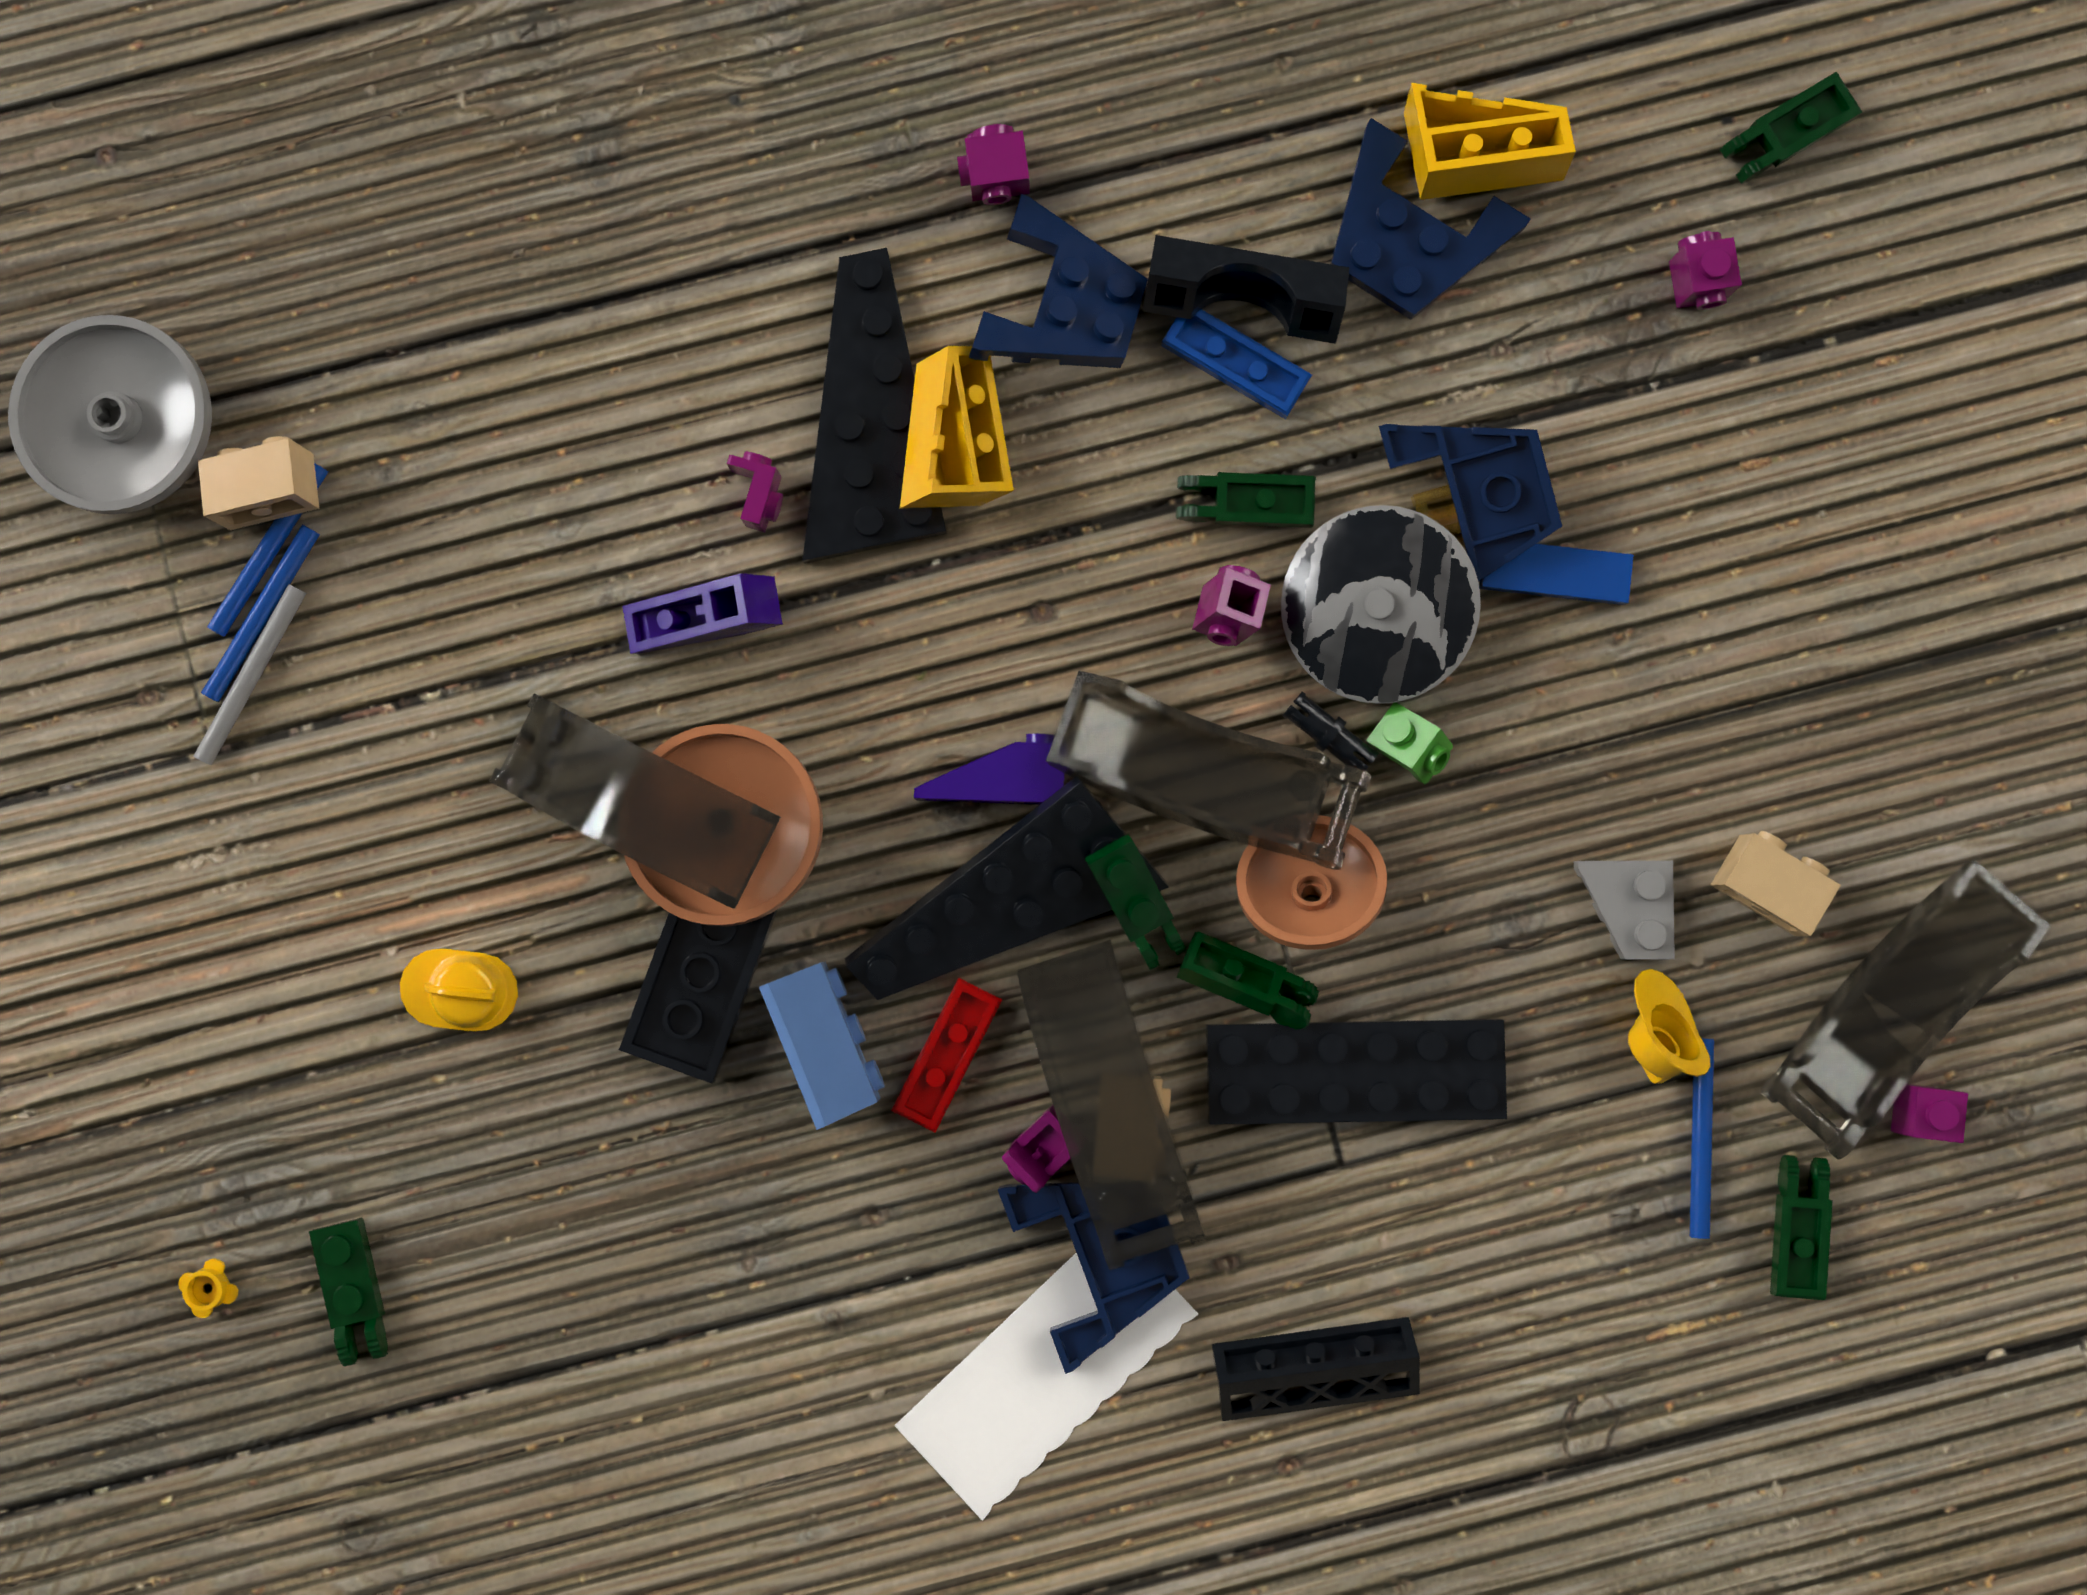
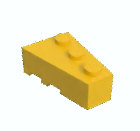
[1404,83,1576,200]
[900,346,1014,508]

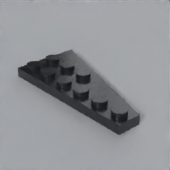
[802,248,947,564]
[845,776,1169,1000]

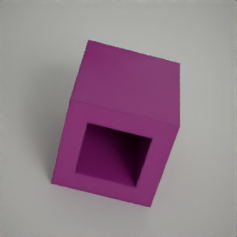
[1891,1083,1968,1143]

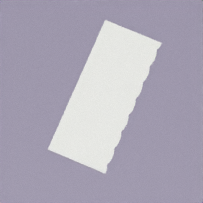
[894,1253,1198,1521]

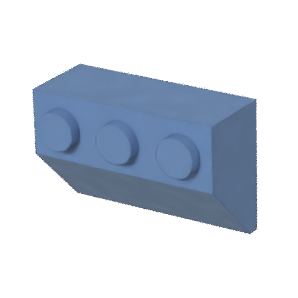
[759,962,885,1130]

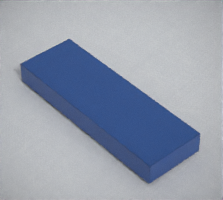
[1161,309,1312,420]
[1479,544,1634,605]

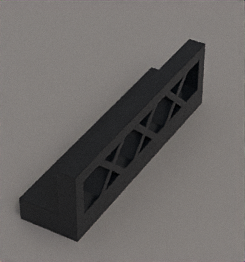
[1212,1317,1420,1421]

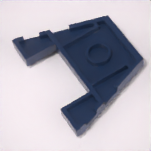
[1331,118,1531,320]
[969,194,1148,368]
[1379,424,1562,582]
[998,1180,1190,1374]

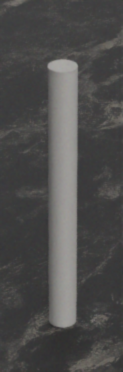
[194,584,307,765]

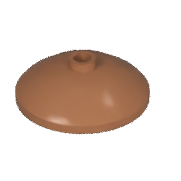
[1236,815,1387,950]

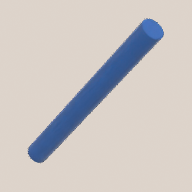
[207,463,329,637]
[201,524,320,702]
[1689,1038,1714,1239]

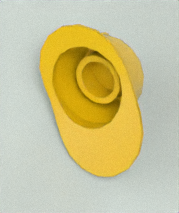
[400,948,518,1031]
[1628,969,1710,1084]

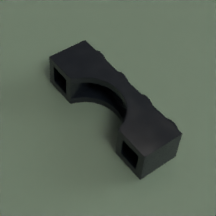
[1143,235,1349,344]

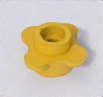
[178,1258,238,1318]

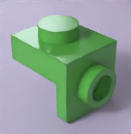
[1366,702,1453,785]

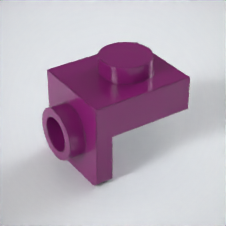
[727,451,783,532]
[1002,1104,1089,1193]

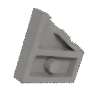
[1573,861,1675,960]

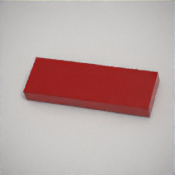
[891,977,1003,1133]

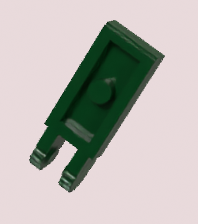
[1720,72,1862,184]
[1176,472,1316,528]
[1085,834,1187,970]
[1176,931,1319,1030]
[1770,1155,1833,1300]
[309,1217,388,1366]

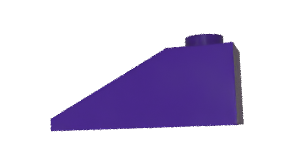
[622,573,783,654]
[914,733,1065,805]

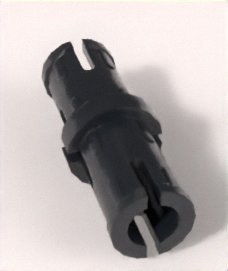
[1282,691,1379,777]

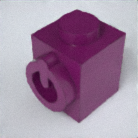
[957,124,1030,205]
[1669,231,1742,310]
[1192,565,1271,646]

